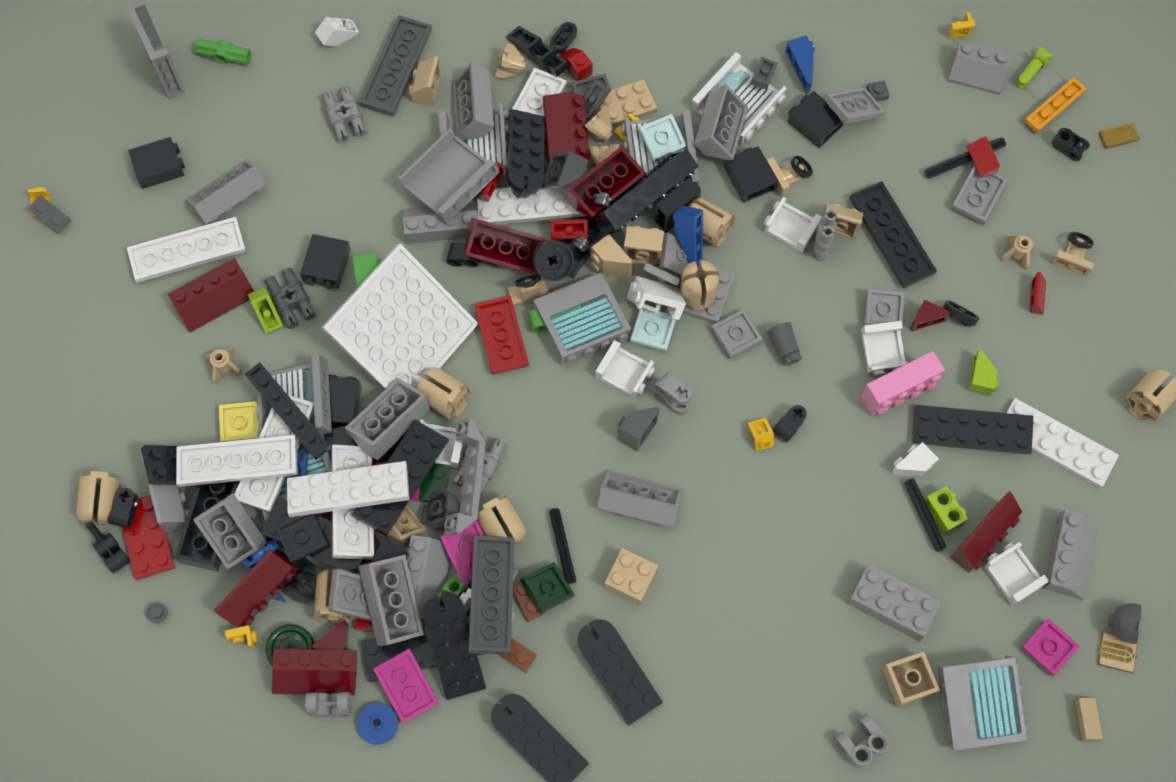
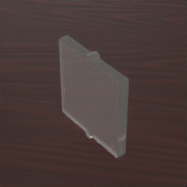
[1025,67,1066,102]

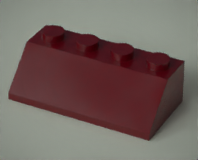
[543,92,590,162]
[564,146,646,218]
[465,217,546,274]
[167,258,254,332]
[950,491,1022,573]
[213,550,299,628]
[272,649,357,696]

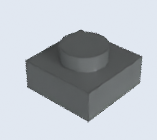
[867,80,890,101]

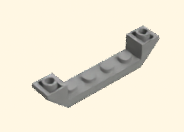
[444,418,486,536]

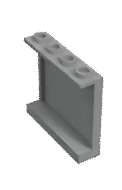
[127,2,185,99]
[398,128,499,223]

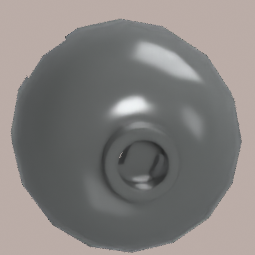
[422,489,460,530]
[1108,603,1141,644]

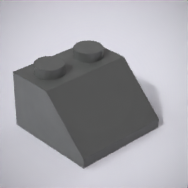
[541,151,588,189]
[617,407,660,452]

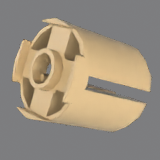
[688,197,736,247]
[679,260,719,310]
[416,367,472,420]
[1125,368,1176,423]
[76,471,121,525]
[477,494,526,545]
[314,568,355,624]

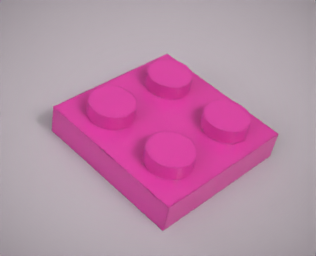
[1021,618,1079,676]

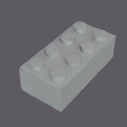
[847,564,941,642]

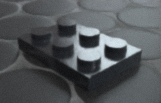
[141,445,178,485]

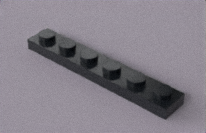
[245,362,332,460]

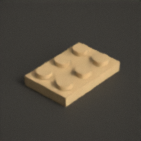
[599,79,657,127]

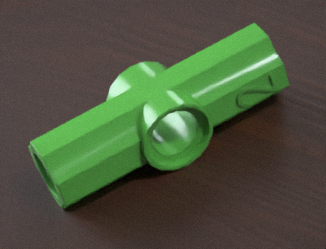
[195,39,251,65]

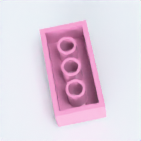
[860,351,945,416]

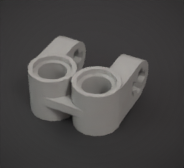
[653,371,692,415]
[305,692,352,717]
[834,713,889,768]

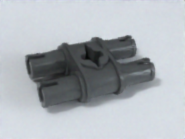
[264,268,316,329]

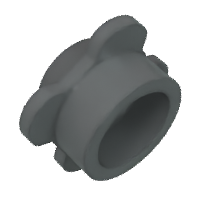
[594,192,613,207]

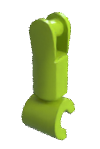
[1016,46,1054,89]

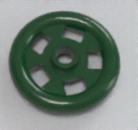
[265,624,315,667]

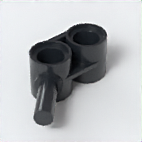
[446,243,499,268]
[86,521,130,574]

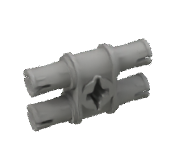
[322,86,367,142]
[813,209,837,261]
[453,430,507,495]

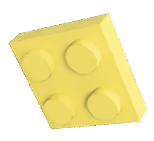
[219,401,259,442]

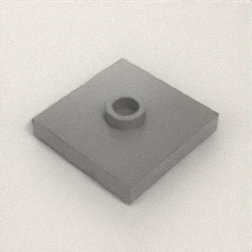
[659,233,689,278]
[643,263,681,286]
[864,289,905,330]
[711,309,763,359]

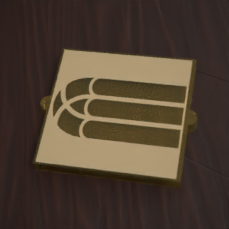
[1097,632,1138,673]

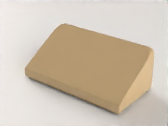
[1074,698,1103,741]

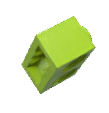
[925,486,968,535]

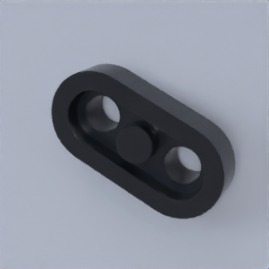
[550,22,577,54]
[942,300,979,327]

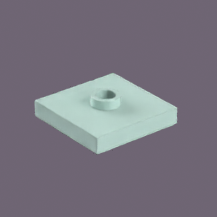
[639,114,687,162]
[630,308,676,352]

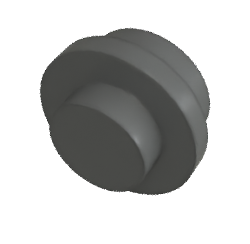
[573,236,590,253]
[147,603,168,623]

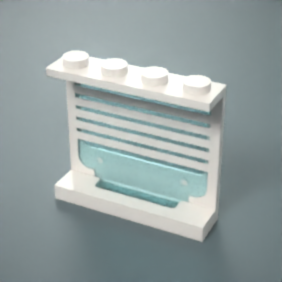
[691,52,787,145]

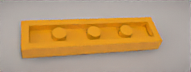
[1024,77,1087,133]

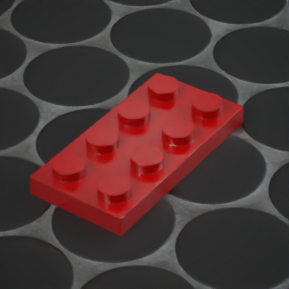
[474,295,529,375]
[122,495,175,580]

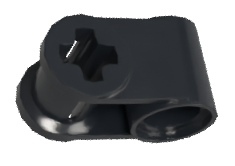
[1052,128,1090,161]
[772,405,807,442]
[108,488,139,529]

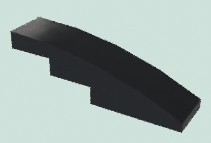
[506,26,569,77]

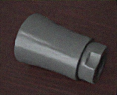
[767,322,802,366]

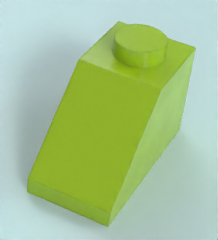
[247,287,283,334]
[968,350,1000,396]

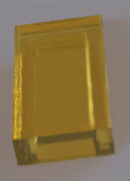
[1098,123,1140,149]

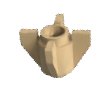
[495,42,526,79]
[585,107,613,142]
[589,144,619,166]
[1001,235,1037,270]
[205,347,242,383]

